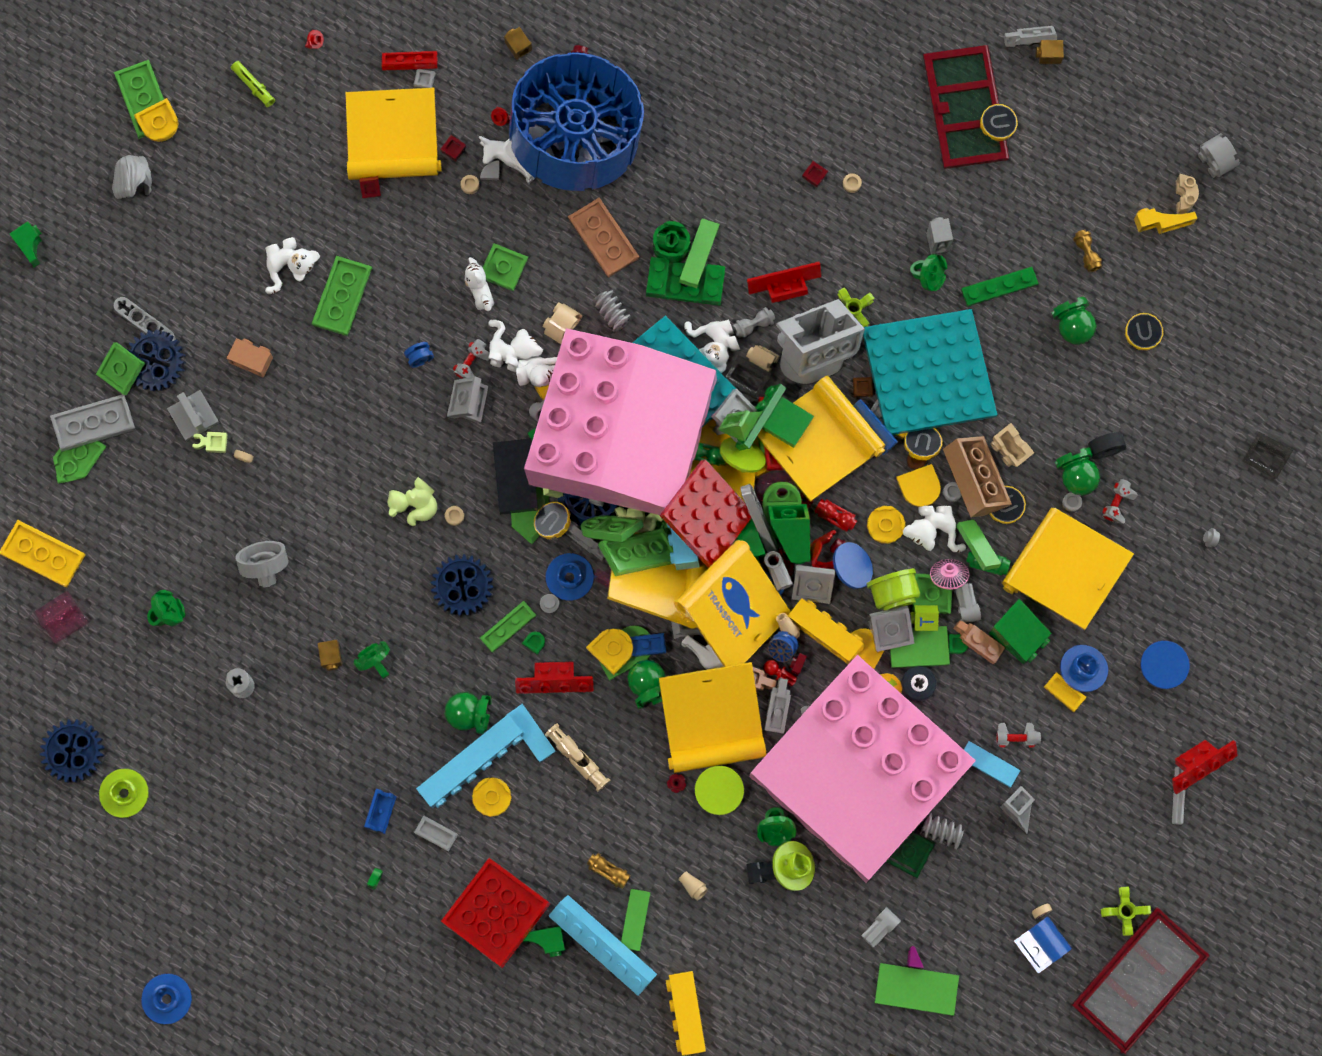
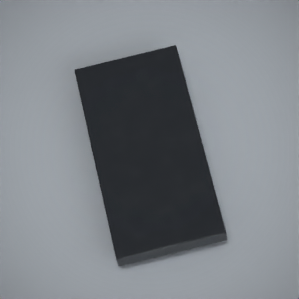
[493,438,538,515]

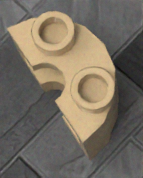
[1176,174,1199,214]
[543,303,583,344]
[746,345,780,373]
[990,423,1034,467]

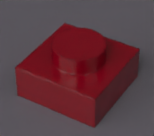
[440,135,466,161]
[802,161,828,187]
[359,176,381,198]
[790,653,807,676]

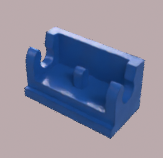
[364,789,397,834]

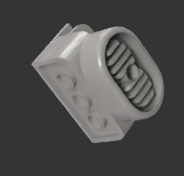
[776,299,865,384]

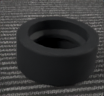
[1088,432,1127,459]

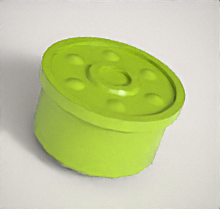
[866,568,920,611]

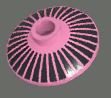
[930,559,969,590]

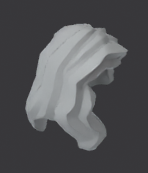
[112,155,152,199]

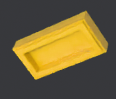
[1044,672,1086,713]

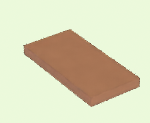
[568,197,640,278]

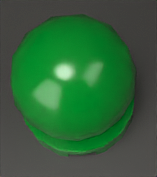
[1051,297,1097,345]
[1055,448,1100,496]
[627,660,665,709]
[444,692,492,734]

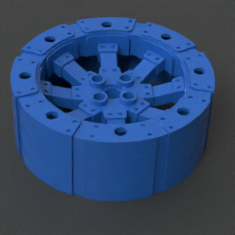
[509,53,644,191]

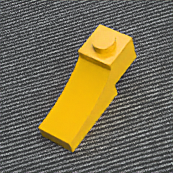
[1134,208,1197,234]

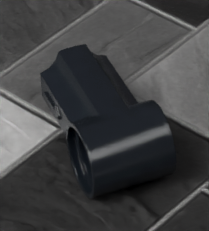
[746,862,777,884]

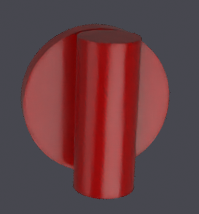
[305,30,324,49]
[491,107,510,126]

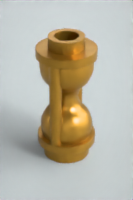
[1073,230,1102,273]
[587,853,631,889]

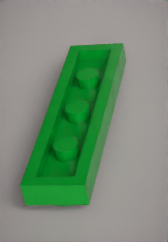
[961,267,1039,307]
[735,384,786,451]

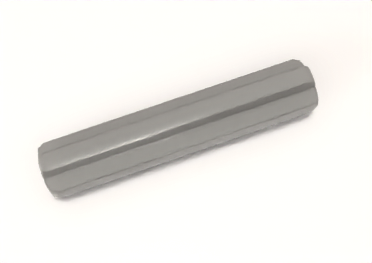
[1172,767,1185,825]

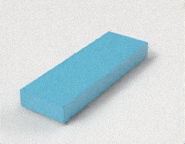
[507,704,556,763]
[964,741,1020,788]

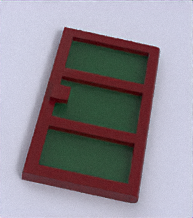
[923,45,1010,169]

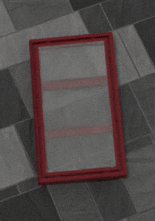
[1071,907,1210,1054]

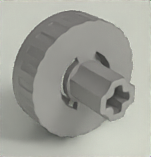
[236,541,289,587]

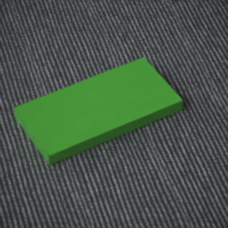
[114,60,164,139]
[312,256,372,336]
[598,528,673,576]
[875,963,959,1016]

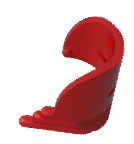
[810,530,836,570]

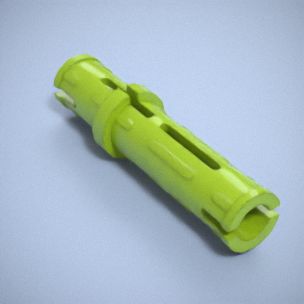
[231,61,275,107]

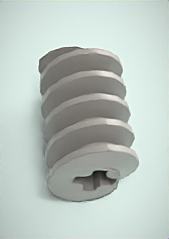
[592,290,631,332]
[226,668,254,698]
[920,813,964,849]

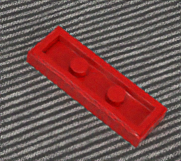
[382,51,438,70]

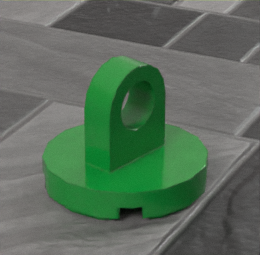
[910,254,947,291]
[147,590,185,626]
[354,641,390,679]
[757,807,796,846]

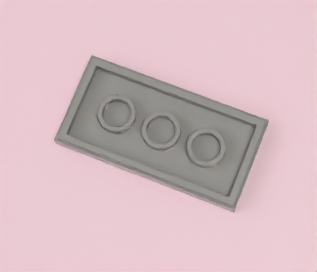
[50,394,136,452]

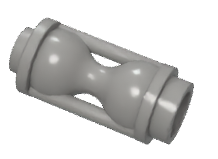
[732,307,775,338]

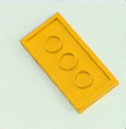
[0,520,86,588]

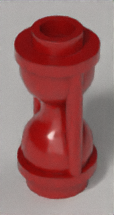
[814,498,857,532]

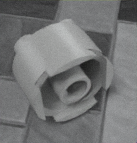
[1198,133,1240,178]

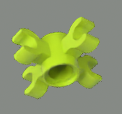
[837,288,875,327]
[1101,887,1151,936]

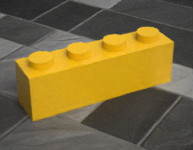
[788,598,864,664]
[666,971,706,1056]

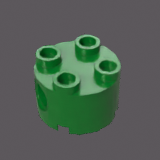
[653,221,690,263]

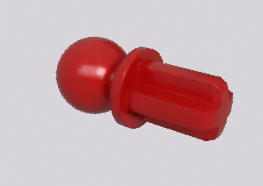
[763,660,797,686]

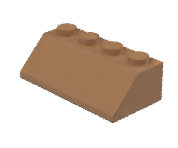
[943,436,1012,517]

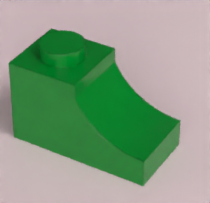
[9,221,42,268]
[523,926,565,958]

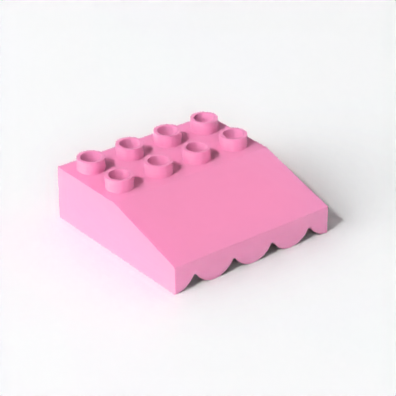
[524,328,717,515]
[749,655,976,883]

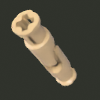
[545,723,610,792]

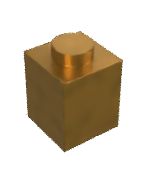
[504,27,532,60]
[1035,40,1064,64]
[318,640,342,671]

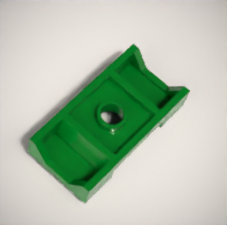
[646,257,726,306]

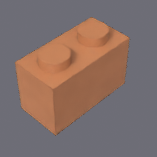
[227,338,273,377]

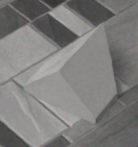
[1000,786,1035,834]

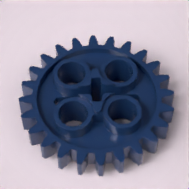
[127,330,186,391]
[431,554,494,617]
[40,719,105,783]

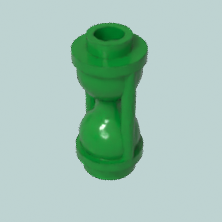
[694,443,726,466]
[966,551,1011,576]

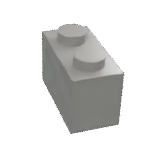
[926,217,953,254]

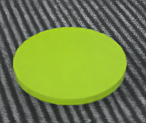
[720,438,766,473]
[695,766,744,815]
[99,769,148,818]
[772,841,815,891]

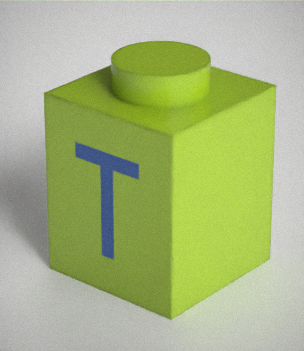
[910,605,939,631]

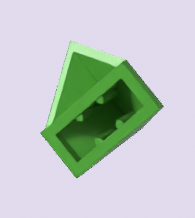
[718,410,763,442]

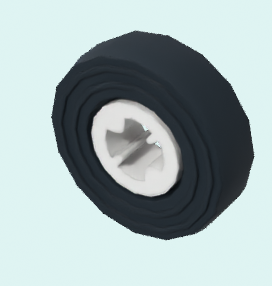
[902,666,937,701]

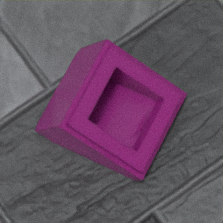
[907,946,924,969]

